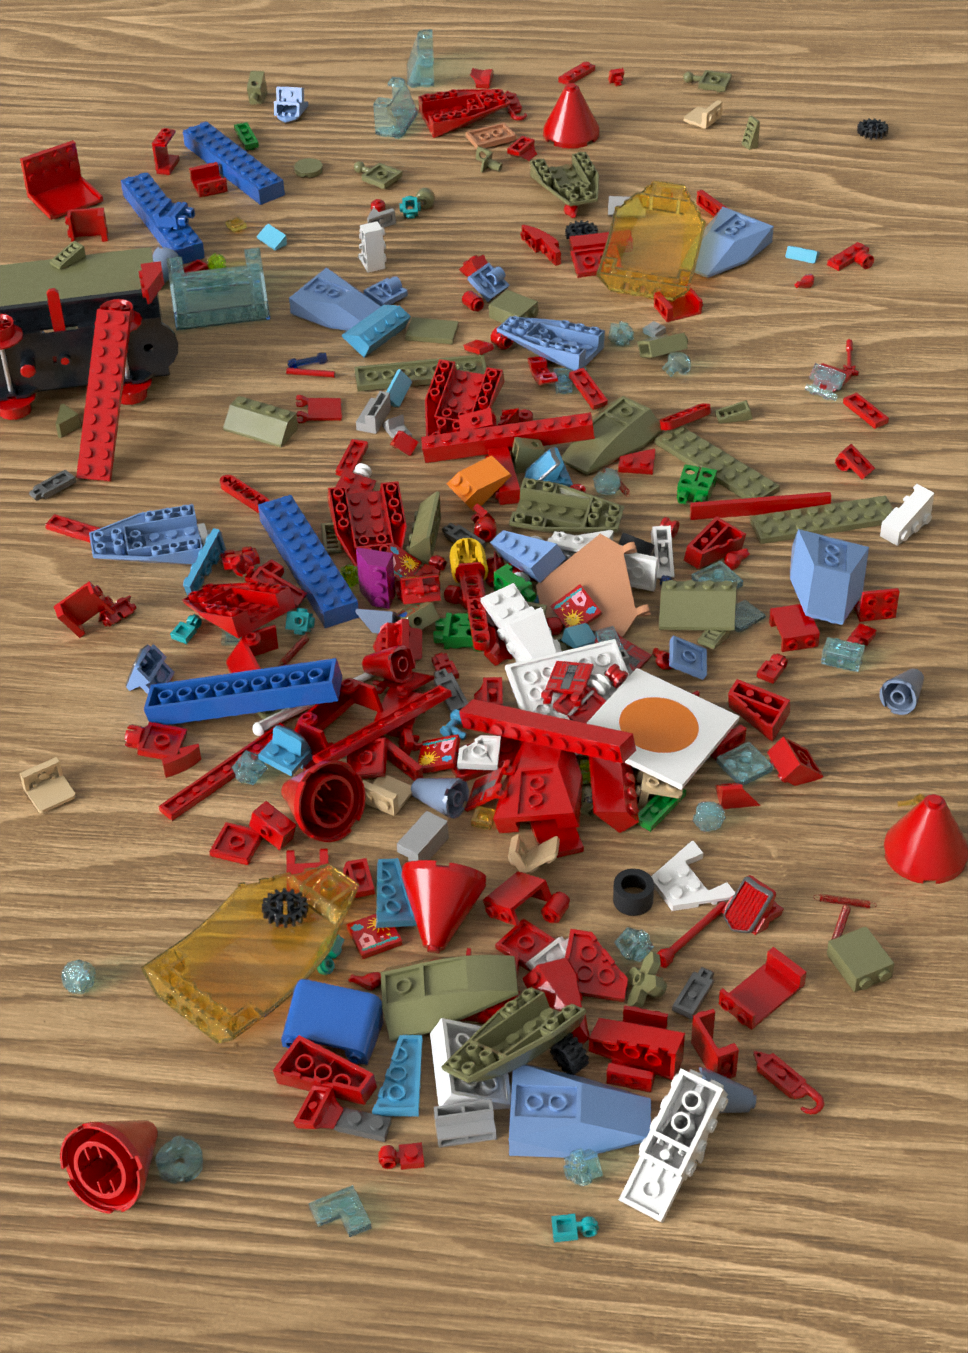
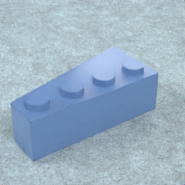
[490,530,566,583]

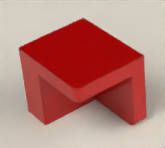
[389,430,419,456]

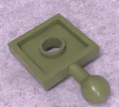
[683,70,732,92]
[354,161,402,189]

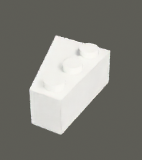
[358,221,387,273]
[880,484,934,546]

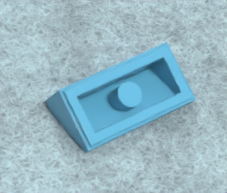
[257,224,287,250]
[785,246,820,263]
[386,369,412,407]
[561,623,596,649]

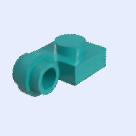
[170,614,202,644]
[316,934,345,975]
[551,1214,599,1243]

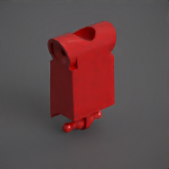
[395,573,441,604]

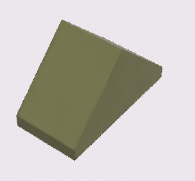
[56,404,81,438]

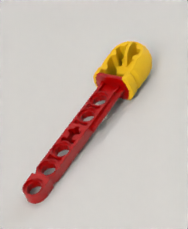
[449,538,490,651]

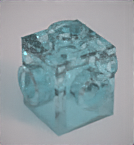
[608,322,634,346]
[232,750,267,785]
[614,927,654,962]
[563,1149,603,1186]

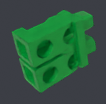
[677,464,717,504]
[494,563,536,602]
[433,613,483,652]

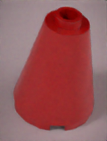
[362,645,416,684]

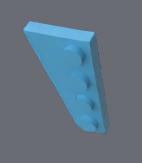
[183,528,226,596]
[376,858,417,928]
[372,1035,423,1116]

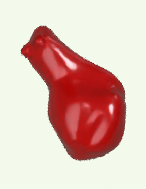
[564,204,578,218]
[794,274,815,288]
[724,548,750,570]
[652,648,672,670]
[348,972,381,991]

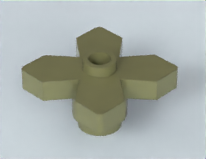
[626,952,667,1008]

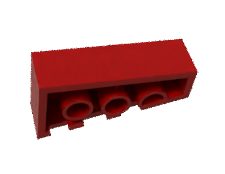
[589,1018,685,1080]
[273,1035,377,1105]

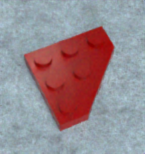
[565,929,628,1002]

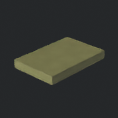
[405,317,459,344]

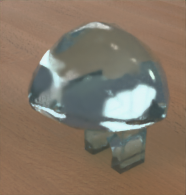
[662,352,691,377]

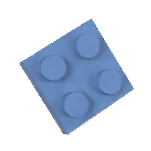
[669,636,707,680]

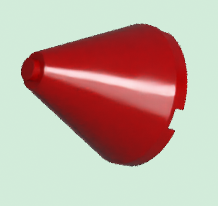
[543,83,600,149]
[281,760,366,843]
[884,794,968,884]
[401,860,487,954]
[60,1120,158,1214]

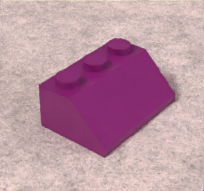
[356,547,396,609]

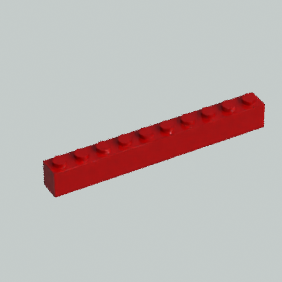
[421,412,595,463]
[459,699,637,764]

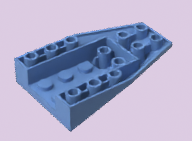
[682,207,774,278]
[289,267,381,331]
[497,316,605,371]
[89,504,203,565]
[790,529,869,625]
[509,1064,651,1158]

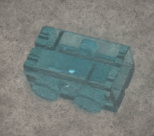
[821,637,865,672]

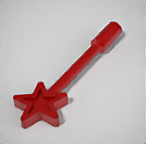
[843,339,859,376]

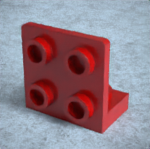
[854,588,900,622]

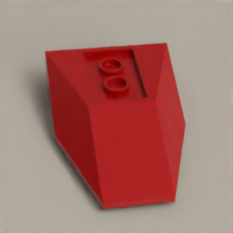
[418,89,510,138]
[425,359,505,436]
[327,481,407,572]
[182,581,296,639]
[493,741,583,834]

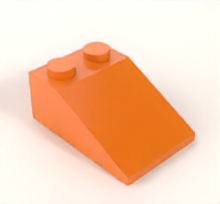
[447,455,512,512]

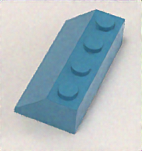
[342,305,411,358]

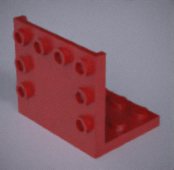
[20,140,103,220]

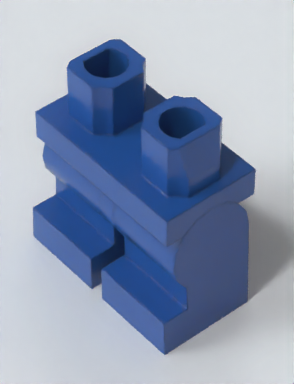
[153,198,195,230]

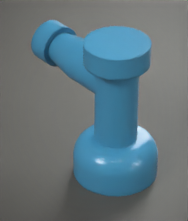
[440,709,467,741]

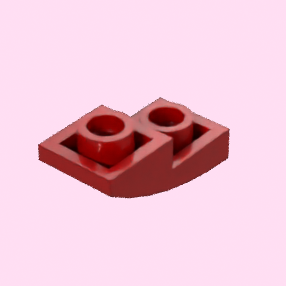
[161,744,202,778]

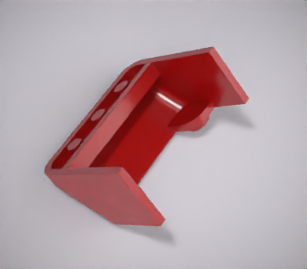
[226,625,279,673]
[294,678,384,752]

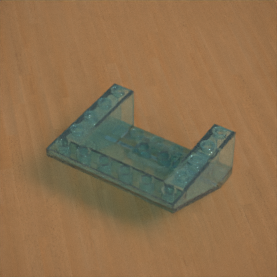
[166,248,270,331]

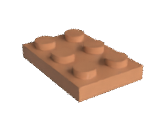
[466,122,516,149]

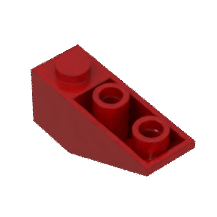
[138,261,164,304]

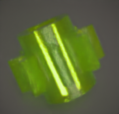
[207,253,226,273]
[340,564,359,587]
[579,760,591,784]

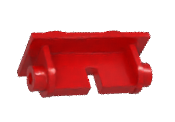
[486,551,505,587]
[98,595,137,627]

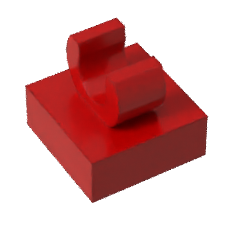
[608,68,624,86]
[471,504,495,523]
[398,728,422,756]

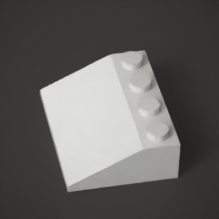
[430,1018,511,1110]

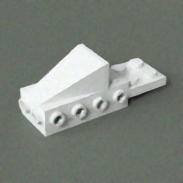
[548,530,658,592]
[481,583,562,663]
[619,1069,728,1223]

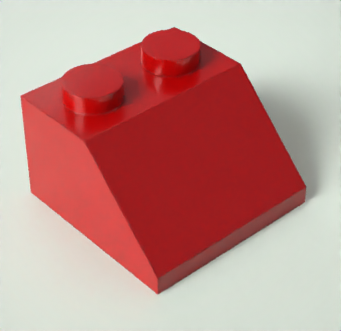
[767,736,824,786]

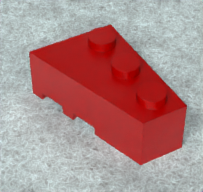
[684,516,746,569]
[728,679,790,742]

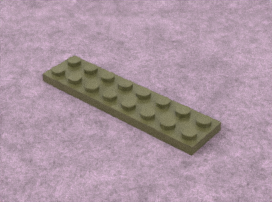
[354,354,486,391]
[655,426,780,499]
[750,495,894,544]

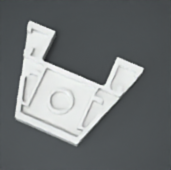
[651,841,735,911]

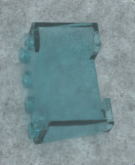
[407,29,434,88]
[374,77,418,139]

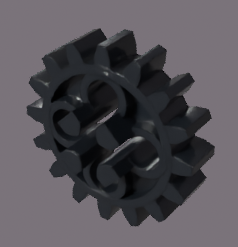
[857,118,889,140]
[565,220,598,239]
[262,888,309,928]

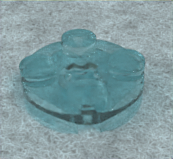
[155,1136,203,1184]

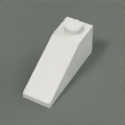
[651,526,674,579]

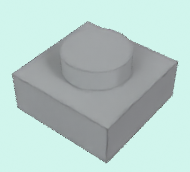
[643,321,666,337]

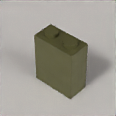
[489,290,539,323]
[637,332,688,358]
[827,926,894,992]

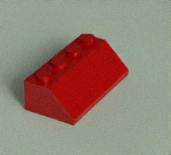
[589,756,639,833]

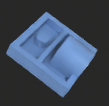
[467,263,509,302]
[364,276,408,306]

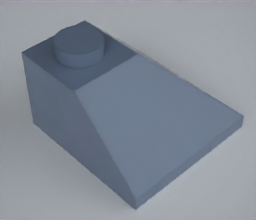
[356,609,397,635]

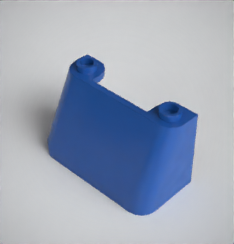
[281,979,384,1065]

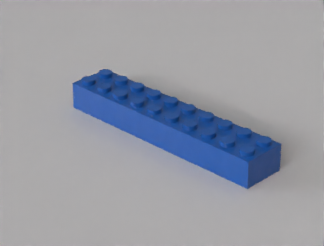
[183,122,285,205]
[121,172,205,265]
[258,495,359,628]
[144,658,343,725]

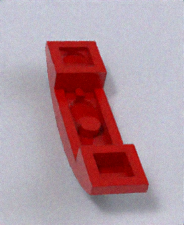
[527,356,558,385]

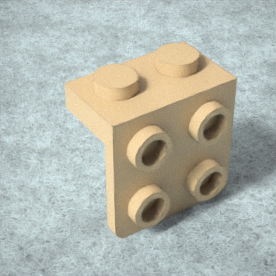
[683,100,723,129]
[20,757,76,813]
[636,770,683,807]
[363,775,412,816]
[508,834,560,873]

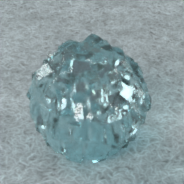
[593,468,621,495]
[693,801,726,832]
[61,959,96,994]

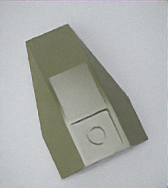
[562,396,663,475]
[509,478,624,535]
[381,955,519,1042]
[441,987,587,1083]

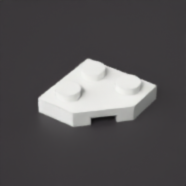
[457,735,501,770]

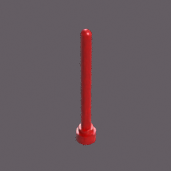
[657,901,727,968]

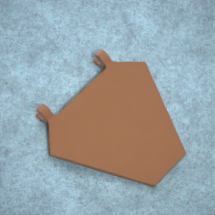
[536,534,651,638]

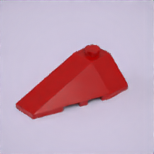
[522,957,590,1044]

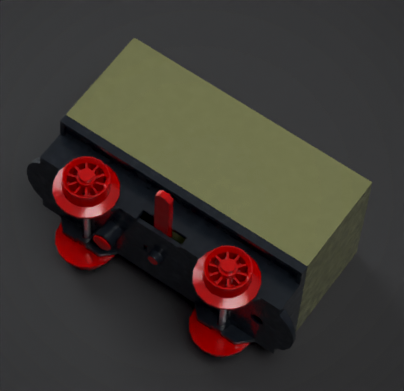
[0,247,178,420]

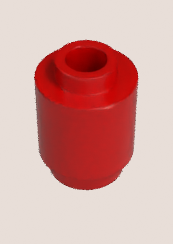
[462,290,484,312]
[541,892,570,923]

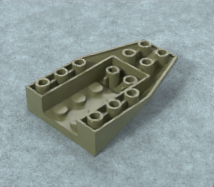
[530,152,599,206]

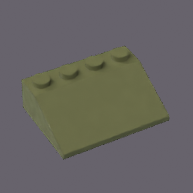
[659,580,737,631]

